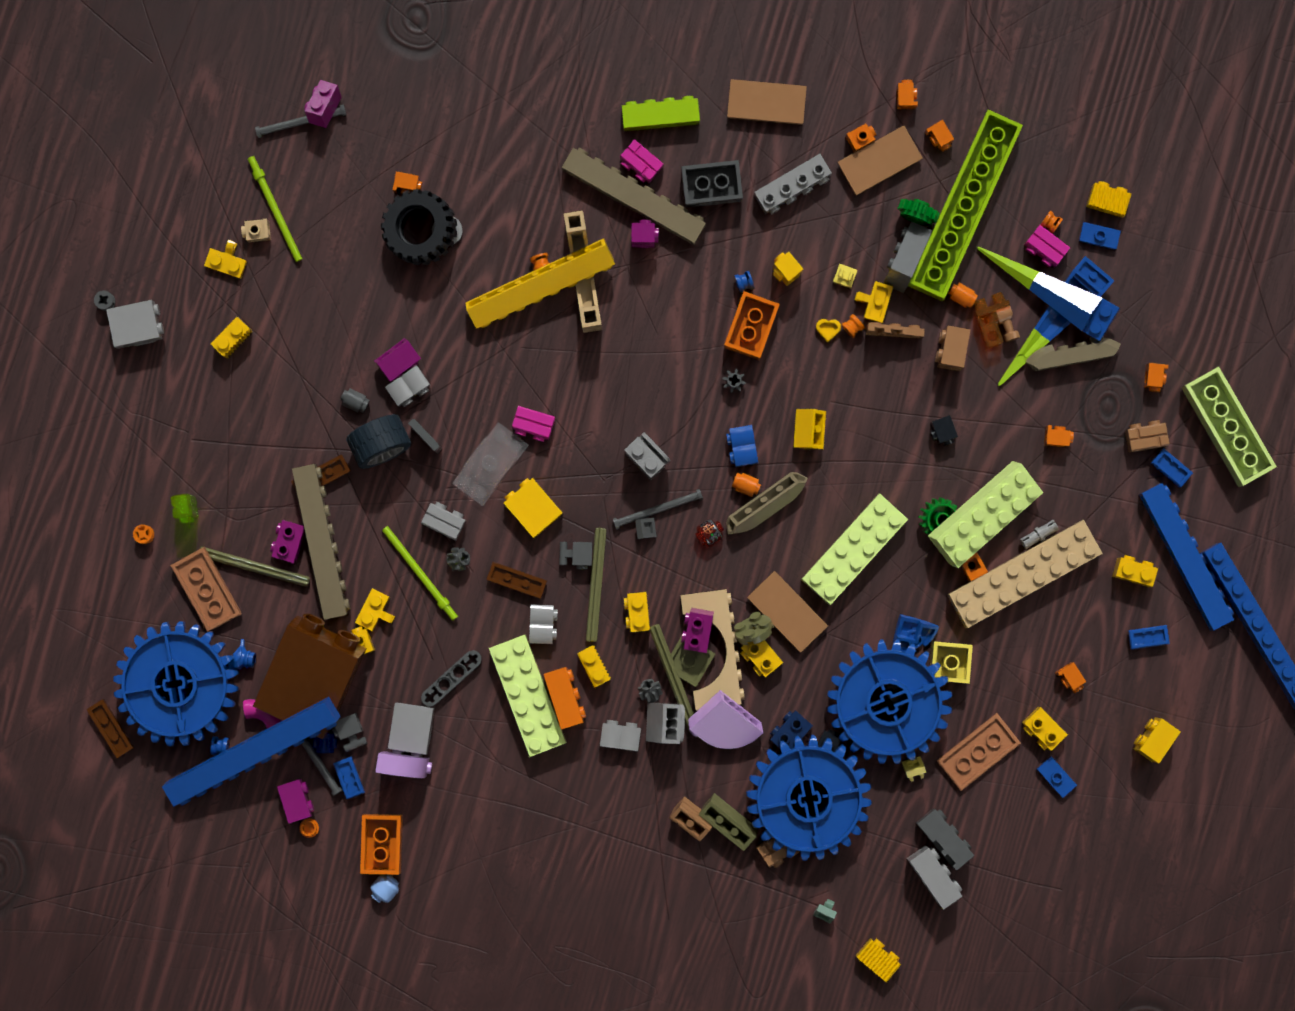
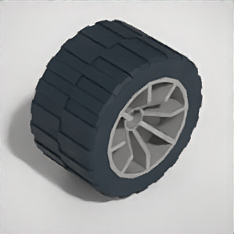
[346,414,411,469]

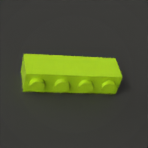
[622,96,700,131]

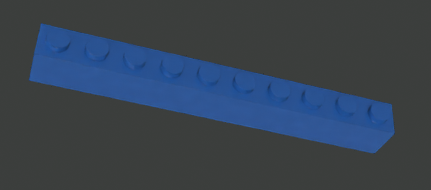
[1200,542,1295,710]
[162,697,341,807]

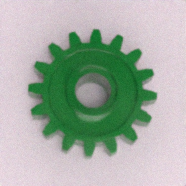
[897,199,940,226]
[918,497,957,535]

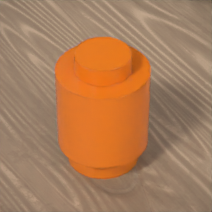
[948,282,978,308]
[731,473,761,497]

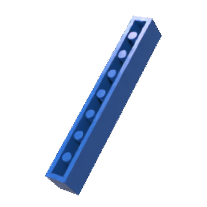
[1138,483,1234,631]

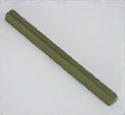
[586,528,606,642]
[200,547,310,587]
[649,624,694,732]

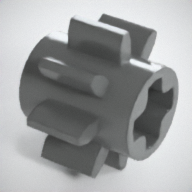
[722,369,746,393]
[447,547,470,571]
[638,679,663,703]

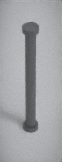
[255,104,347,138]
[613,489,703,530]
[302,738,342,796]

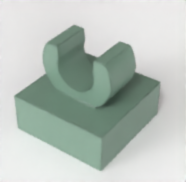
[813,899,837,923]

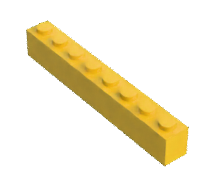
[465,238,615,329]

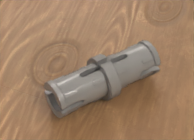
[1020,520,1059,549]

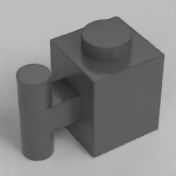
[559,542,593,570]
[332,713,368,752]

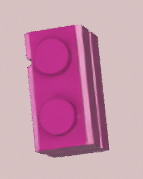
[620,140,664,183]
[1024,225,1070,268]
[512,406,555,442]

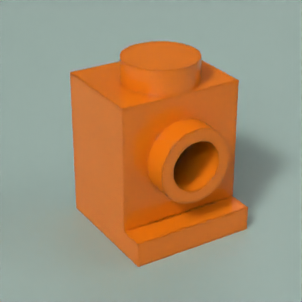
[897,80,918,109]
[925,120,954,152]
[845,123,877,153]
[392,171,423,194]
[1144,363,1168,392]
[1044,425,1074,447]
[961,552,988,582]
[1055,662,1086,693]

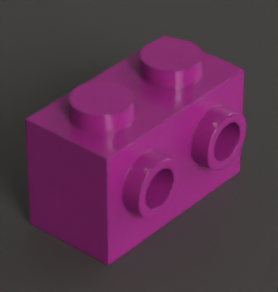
[304,80,342,128]
[631,220,659,248]
[374,338,421,382]
[270,520,305,564]
[681,607,714,653]
[277,779,315,824]

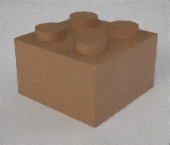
[935,326,970,371]

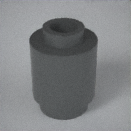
[340,388,370,413]

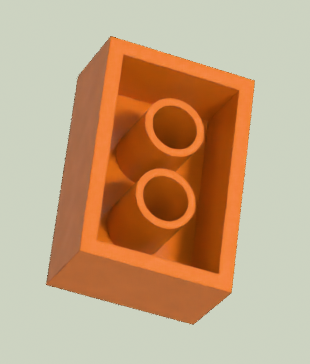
[724,291,780,360]
[544,667,586,730]
[360,814,403,875]

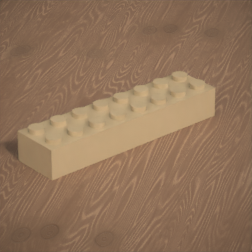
[947,520,1103,628]

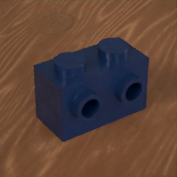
[770,710,813,749]

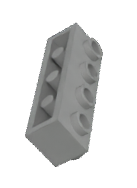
[754,154,832,215]

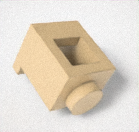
[241,219,271,242]

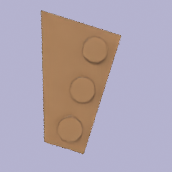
[865,322,925,339]

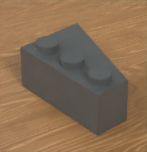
[883,221,932,293]
[916,808,975,870]

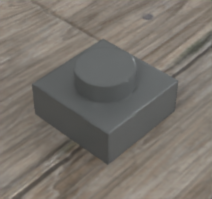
[635,518,657,539]

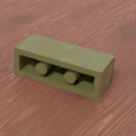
[699,793,759,851]

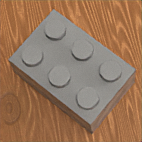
[906,845,962,910]

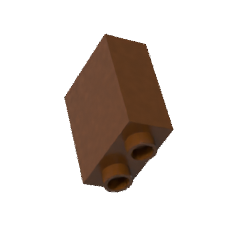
[253,614,367,739]

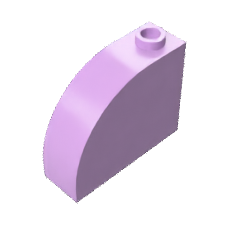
[688,690,763,749]
[376,751,432,778]

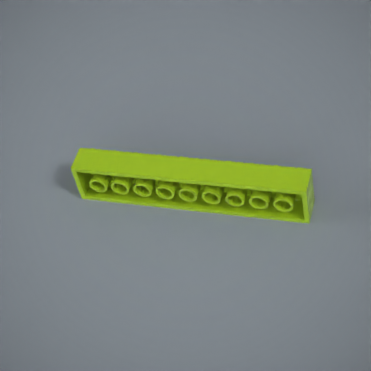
[908,110,1023,301]

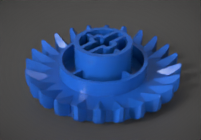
[113,621,239,746]
[827,639,952,764]
[746,735,872,861]

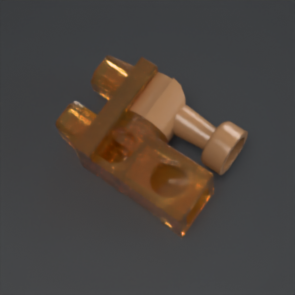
[974,292,1020,350]

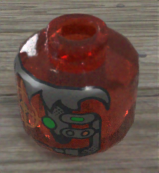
[695,519,724,547]

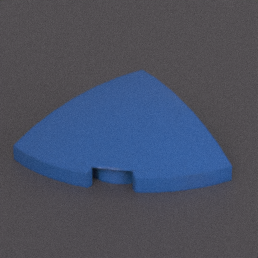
[893,614,939,652]

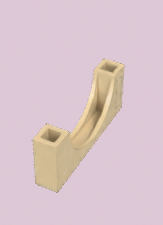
[564,211,602,333]
[681,589,745,710]

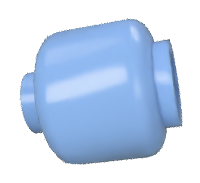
[370,874,399,903]

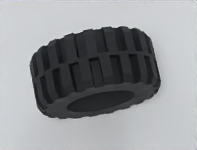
[381,189,457,265]

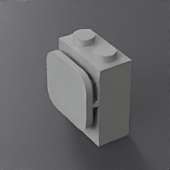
[106,300,164,349]
[624,432,670,480]
[388,702,435,758]
[646,703,685,744]

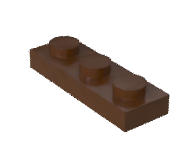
[291,454,351,492]
[486,562,547,599]
[86,699,134,758]

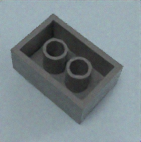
[681,160,743,208]

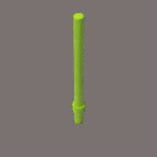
[247,156,302,262]
[382,526,458,621]

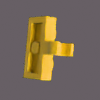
[204,240,247,279]
[855,281,893,323]
[355,588,395,631]

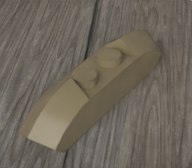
[1025,337,1121,371]
[726,472,808,534]

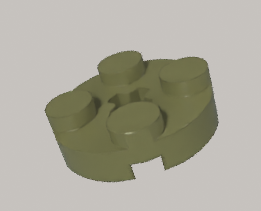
[734,612,774,645]

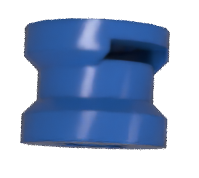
[734,271,755,293]
[211,736,229,756]

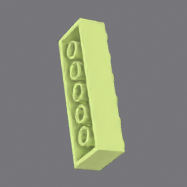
[1181,367,1277,487]
[928,461,1043,568]
[801,493,908,605]
[489,635,567,757]

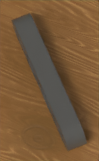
[421,650,482,707]

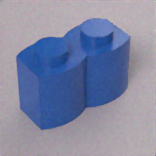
[726,425,758,467]

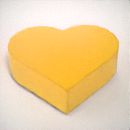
[816,319,841,343]

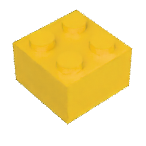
[1133,717,1181,764]

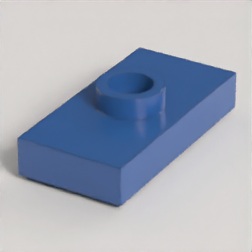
[1079,222,1121,250]
[1151,448,1193,488]
[1128,625,1170,649]
[333,756,365,799]
[1037,756,1077,798]

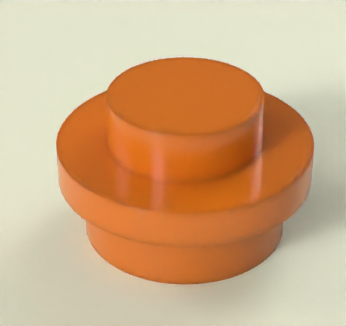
[300,818,319,838]

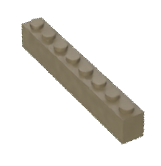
[562,148,706,245]
[292,464,351,620]

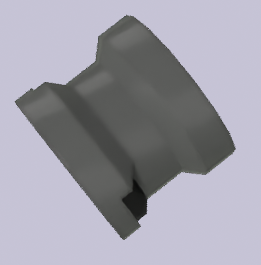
[94,290,116,311]

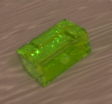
[171,493,199,524]

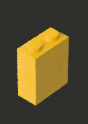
[504,478,563,538]

